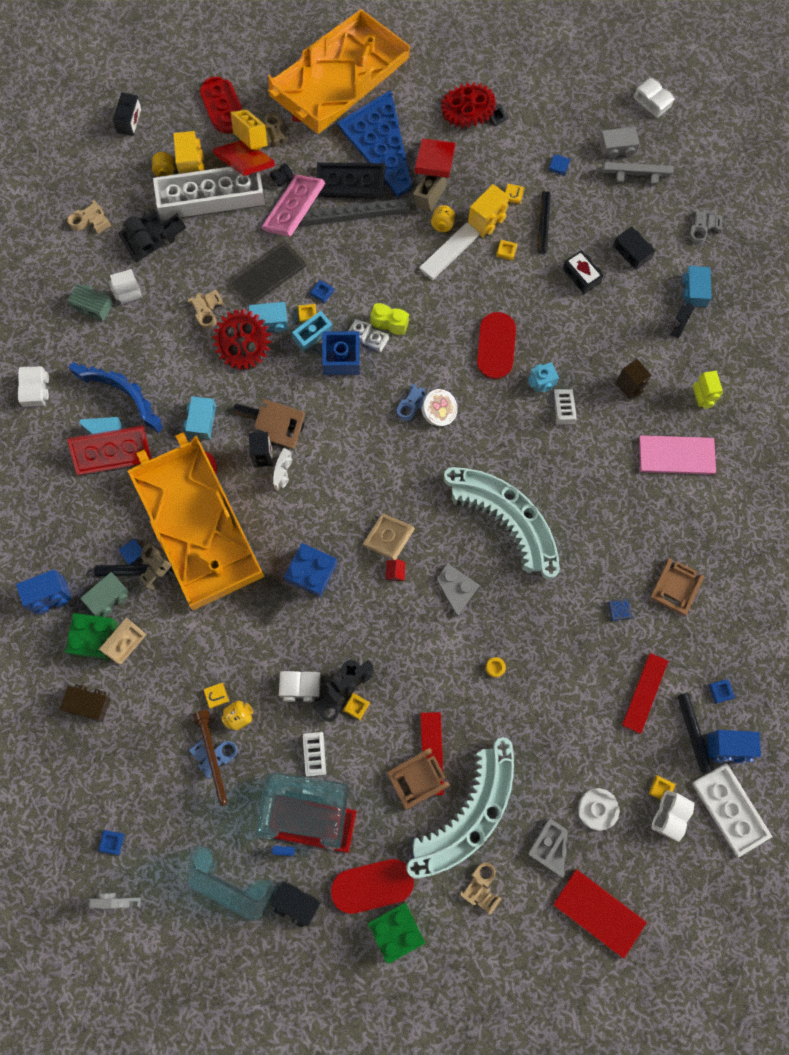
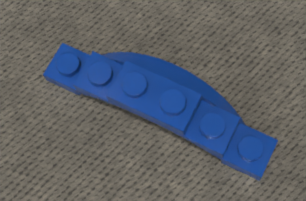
[69,362,163,433]

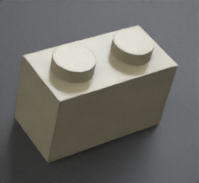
[413,175,447,212]

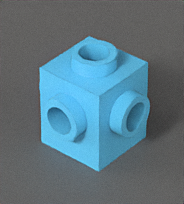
[528,362,559,393]

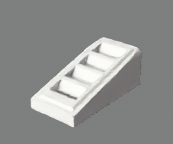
[554,389,577,425]
[303,732,326,777]

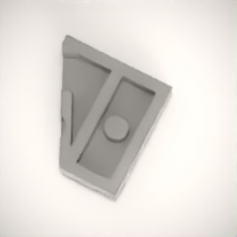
[437,564,480,616]
[528,818,568,878]
[89,893,141,908]

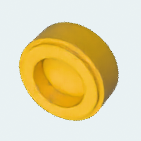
[486,657,506,678]

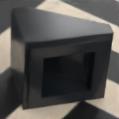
[489,103,508,127]

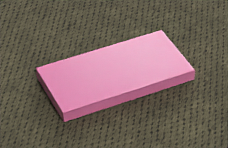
[261,175,325,237]
[639,435,716,475]

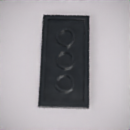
[316,162,386,198]

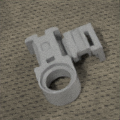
[690,210,723,244]

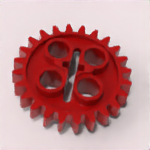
[441,82,496,129]
[212,309,272,370]

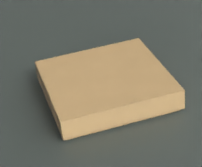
[363,513,415,561]
[99,618,146,665]

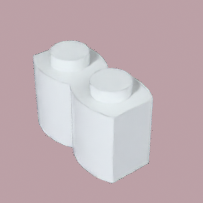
[633,78,674,118]
[108,269,142,304]
[18,366,49,407]
[279,671,321,702]
[652,790,694,842]

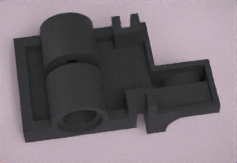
[117,208,187,263]
[312,659,374,722]

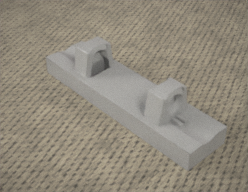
[602,162,674,185]

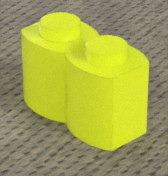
[370,303,409,335]
[692,371,723,409]

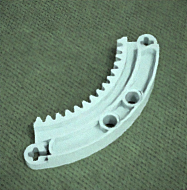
[444,467,560,579]
[406,737,514,878]

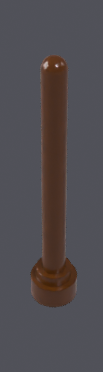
[193,710,228,806]

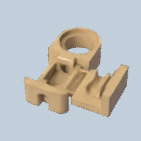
[68,200,111,234]
[188,289,225,329]
[460,863,502,915]

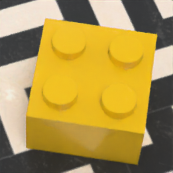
[174,131,205,174]
[468,184,509,238]

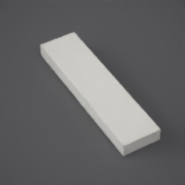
[419,222,480,280]

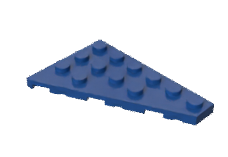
[337,90,412,197]

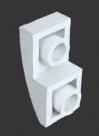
[348,319,389,352]
[273,448,292,491]

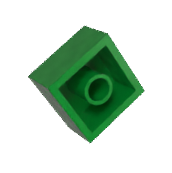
[65,613,118,661]
[368,902,426,965]

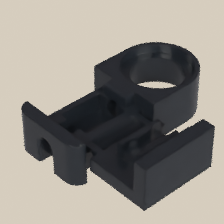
[670,303,695,339]

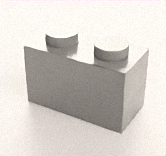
[599,127,640,159]

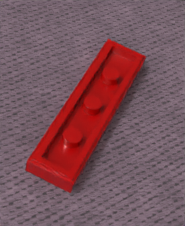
[621,653,668,734]
[421,712,444,796]

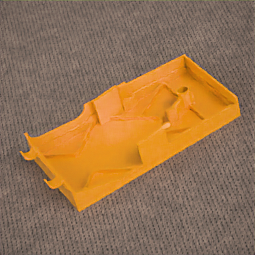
[268,9,410,134]
[128,432,264,611]

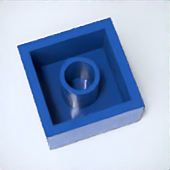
[322,331,360,375]
[284,543,338,598]
[16,569,72,615]
[707,730,761,764]

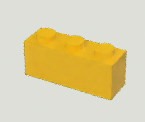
[231,110,267,150]

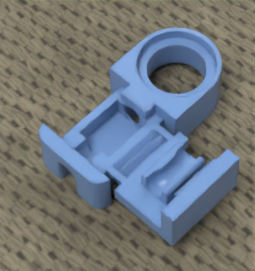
[397,384,427,421]
[189,739,237,778]

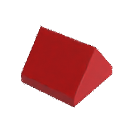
[385,558,406,581]

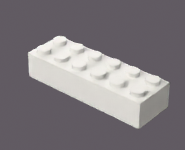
[153,167,265,220]

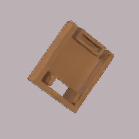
[252,399,306,448]
[649,558,704,616]
[387,749,450,810]

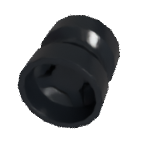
[270,163,294,187]

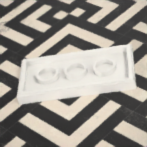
[692,763,772,858]

